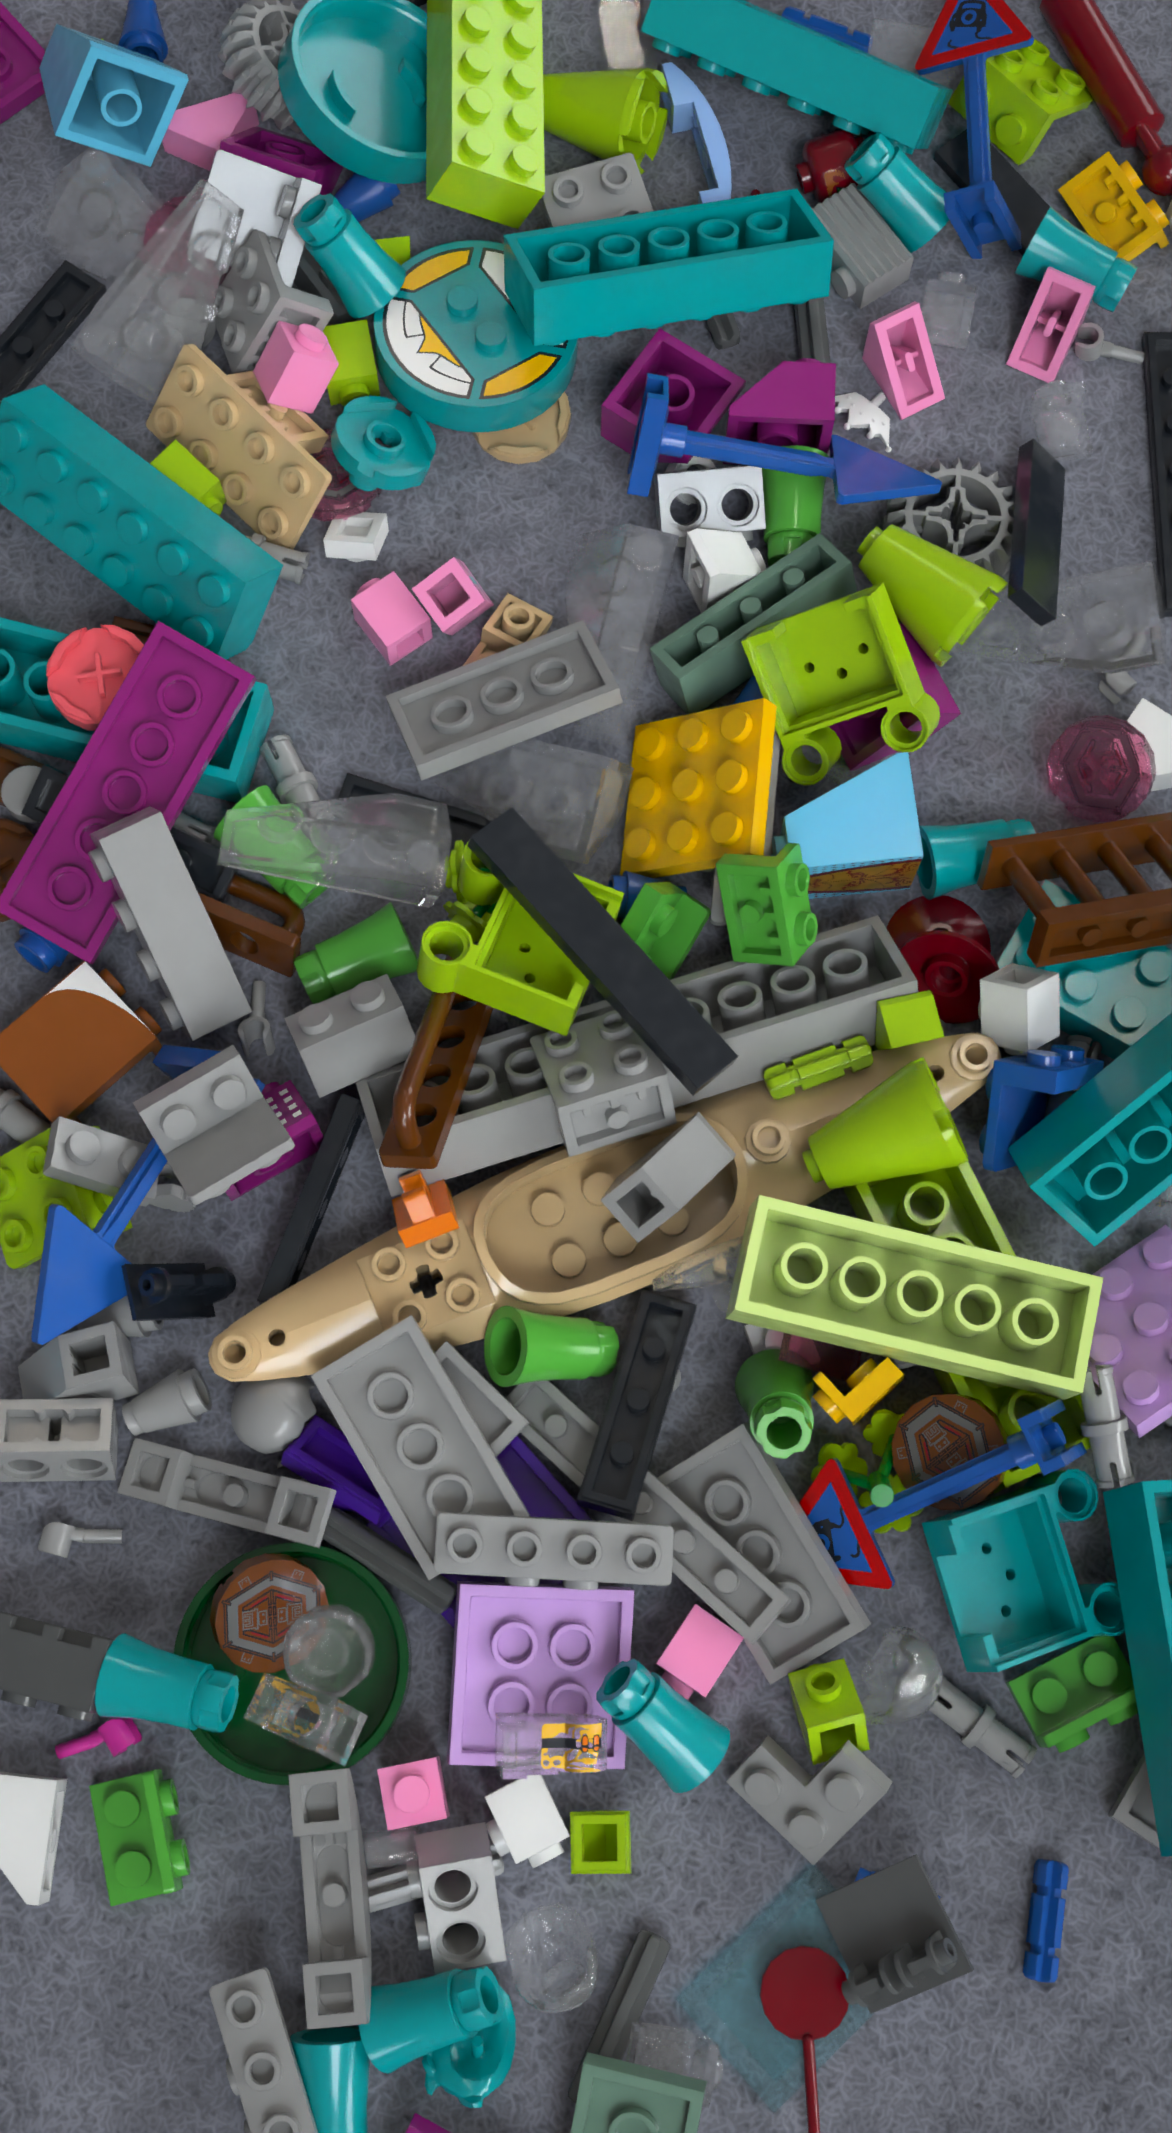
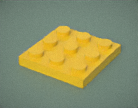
[620,698,777,878]

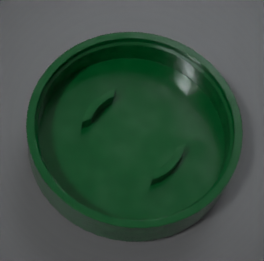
[174,1543,412,1785]

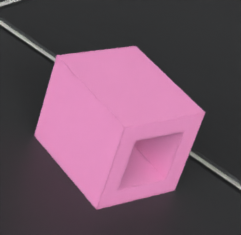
[253,320,339,414]
[412,557,494,636]
[351,571,433,666]
[655,1604,744,1700]
[377,1756,450,1831]

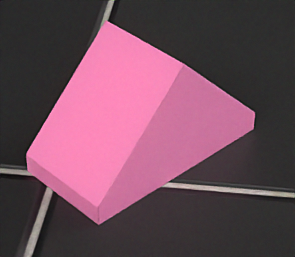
[162,93,259,171]
[1006,266,1096,384]
[862,301,945,420]

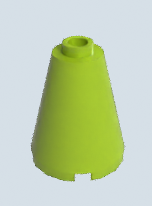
[543,68,668,174]
[857,524,1008,667]
[802,1057,969,1189]

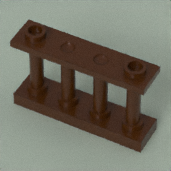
[977,812,1172,968]

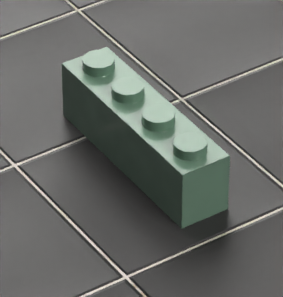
[649,533,857,714]

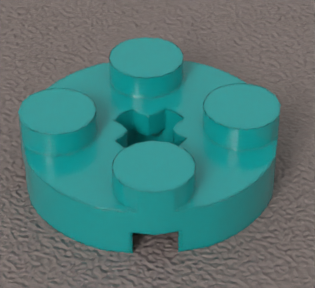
[331,396,436,491]

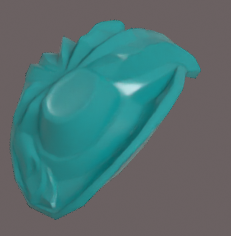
[422,1985,516,2108]

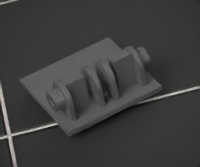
[815,1854,974,2014]

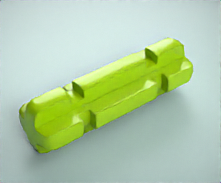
[763,1035,873,1100]

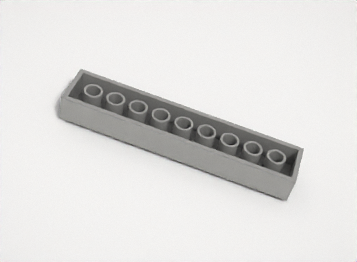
[356,915,918,1197]

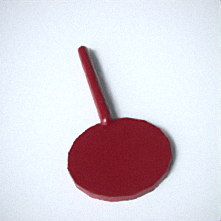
[760,1945,849,2133]

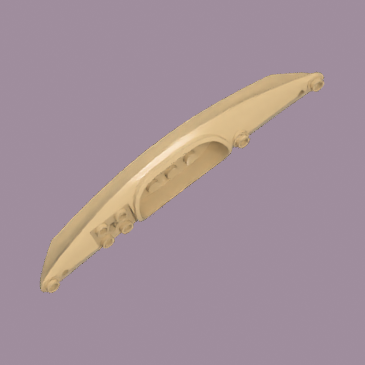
[208,1032,1001,1382]

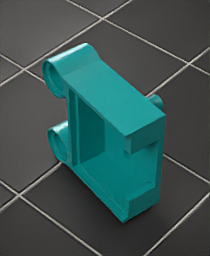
[921,1469,1125,1672]

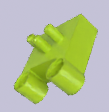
[741,583,940,785]
[416,841,625,1037]

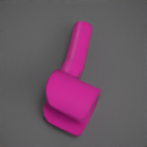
[55,1718,142,1759]

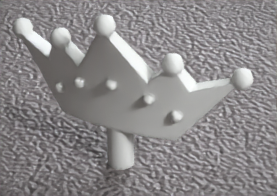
[835,392,892,453]

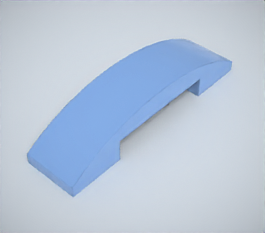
[660,62,732,204]

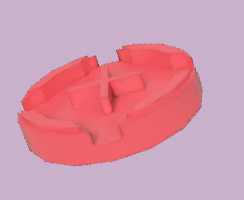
[46,625,144,731]

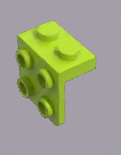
[948,39,1093,166]
[0,1126,133,1269]

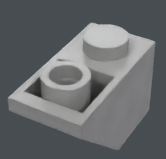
[601,1112,736,1243]
[18,1321,140,1401]

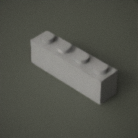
[88,806,252,1041]

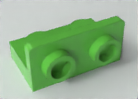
[716,843,818,966]
[621,882,711,980]
[1006,1636,1138,1753]
[89,1769,190,1906]

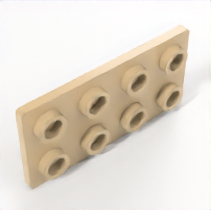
[146,344,332,550]

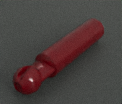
[1039,0,1172,196]

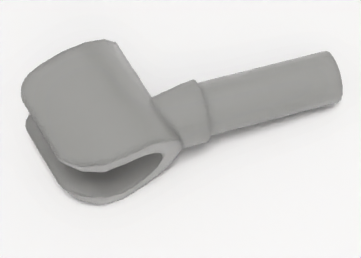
[1074,322,1145,365]
[1098,636,1147,705]
[238,981,276,1057]
[38,1522,122,1558]

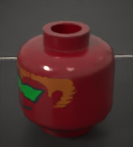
[795,129,864,203]

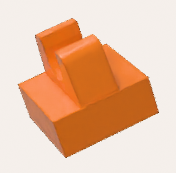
[392,1169,459,1248]

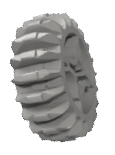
[218,0,302,134]
[882,457,1015,577]

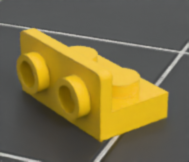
[1058,151,1170,262]
[812,1357,904,1426]

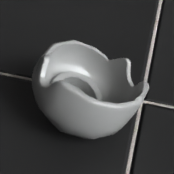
[231,1376,316,1454]

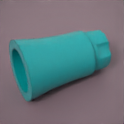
[844,132,949,253]
[293,193,406,318]
[1015,207,1138,312]
[917,819,1036,900]
[95,1633,239,1733]
[596,1658,730,1793]
[358,1966,503,2074]
[290,2026,370,2133]

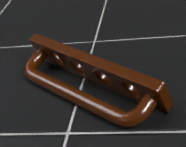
[198,874,305,977]
[379,955,493,1169]

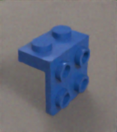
[979,1045,1104,1172]

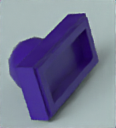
[280,1415,388,1525]

